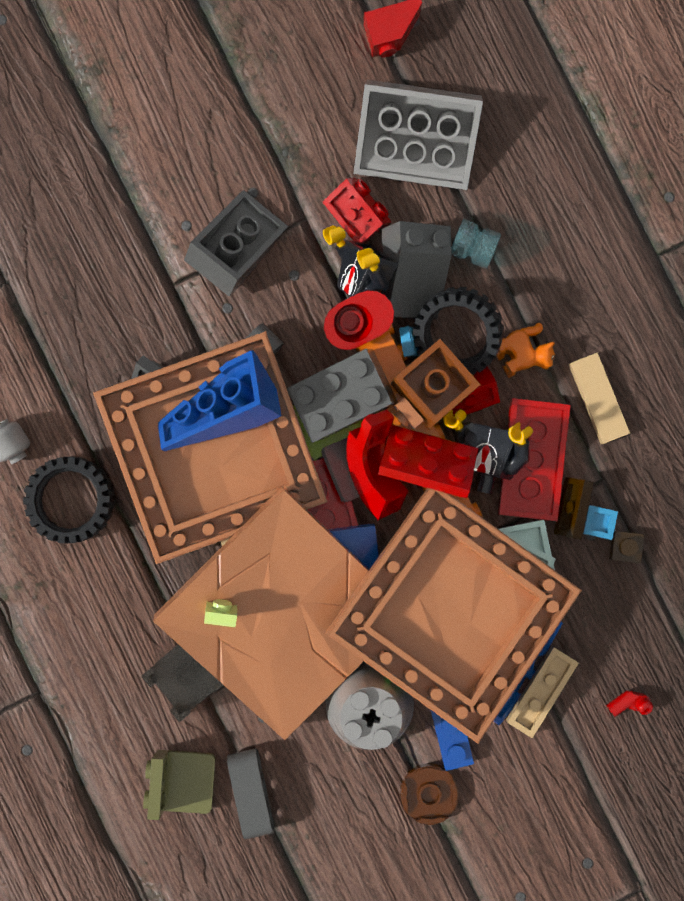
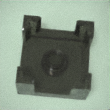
[141,644,223,722]

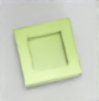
[204,599,237,628]

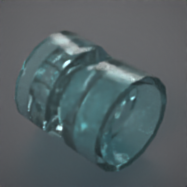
[451,218,501,269]

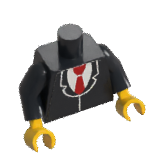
[323,225,398,298]
[443,410,533,494]

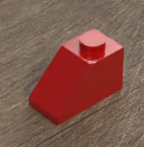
[364,0,422,58]

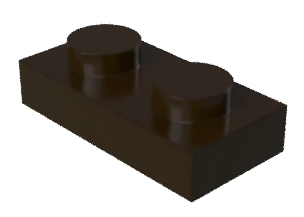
[554,477,594,540]

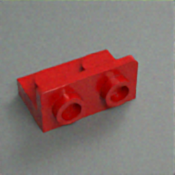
[322,178,391,243]

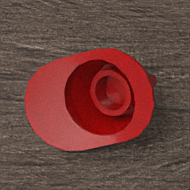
[324,290,394,350]

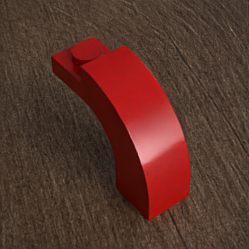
[346,409,408,520]

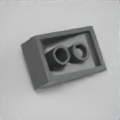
[184,190,288,297]
[382,221,452,320]

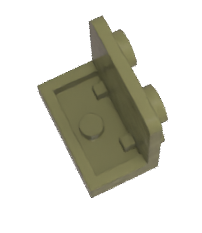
[143,750,216,820]

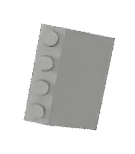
[353,79,483,190]

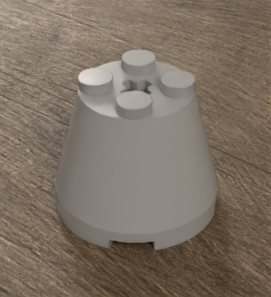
[326,662,414,750]

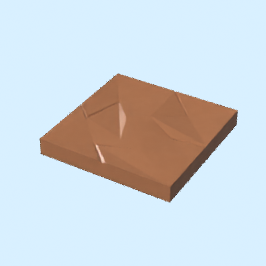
[93,331,327,564]
[153,486,369,740]
[325,488,582,744]

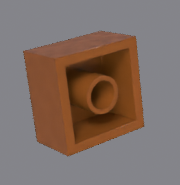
[391,339,481,429]

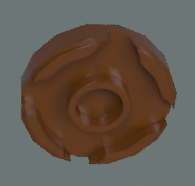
[400,763,459,825]

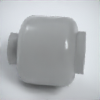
[0,419,30,464]

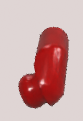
[606,690,653,717]

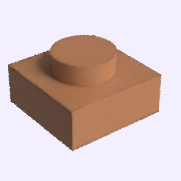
[394,397,424,429]

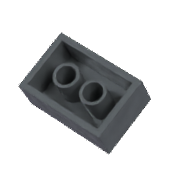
[286,348,398,443]

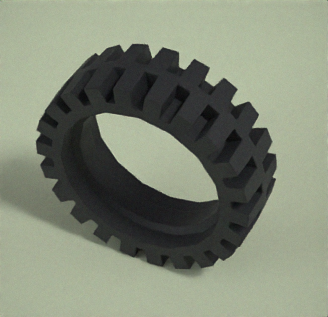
[413,287,504,375]
[23,457,115,544]

